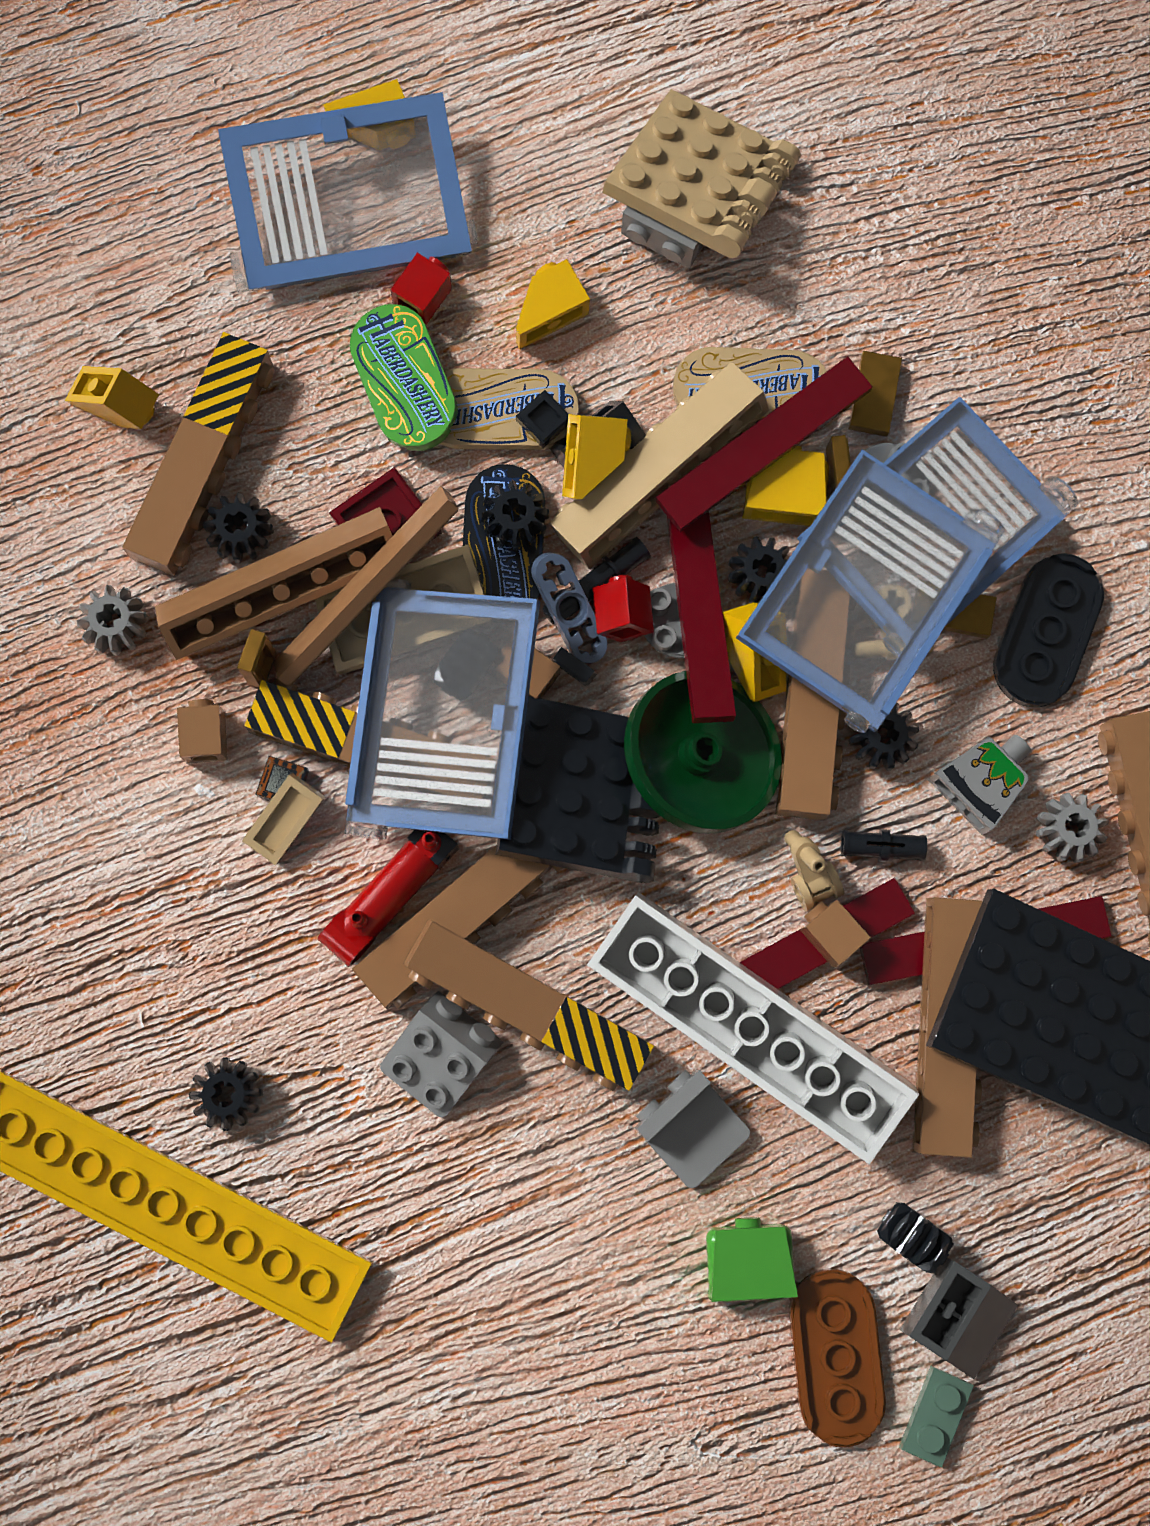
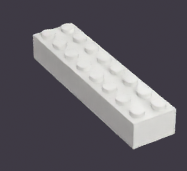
[587,892,919,1165]

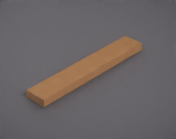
[273,486,459,687]

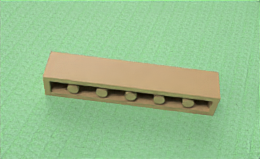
[549,361,769,569]

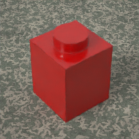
[390,252,452,326]
[593,575,654,643]

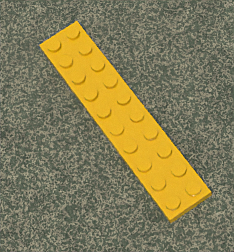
[0,1070,373,1343]

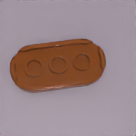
[789,1269,886,1447]

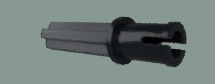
[542,537,651,626]

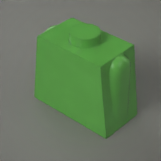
[706,1217,798,1302]

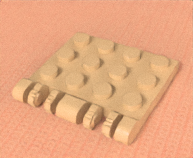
[602,89,801,258]

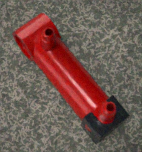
[317,830,459,967]

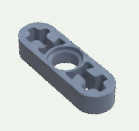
[531,552,607,663]

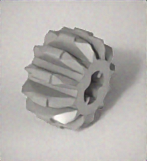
[76,585,149,656]
[1036,793,1109,863]

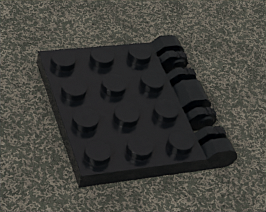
[495,696,660,883]

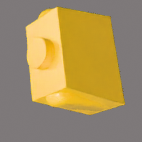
[742,446,829,526]

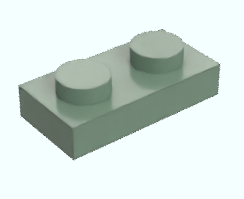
[899,1366,974,1468]

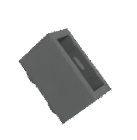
[900,1258,1018,1379]

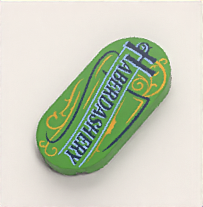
[350,304,458,451]

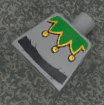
[928,735,1032,835]

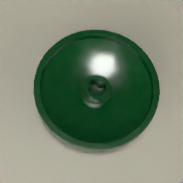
[624,671,782,834]

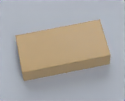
[242,773,326,865]

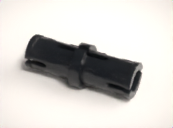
[841,829,927,862]

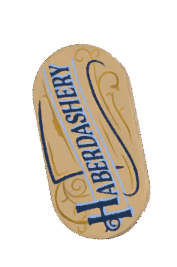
[672,347,827,427]
[440,368,578,450]

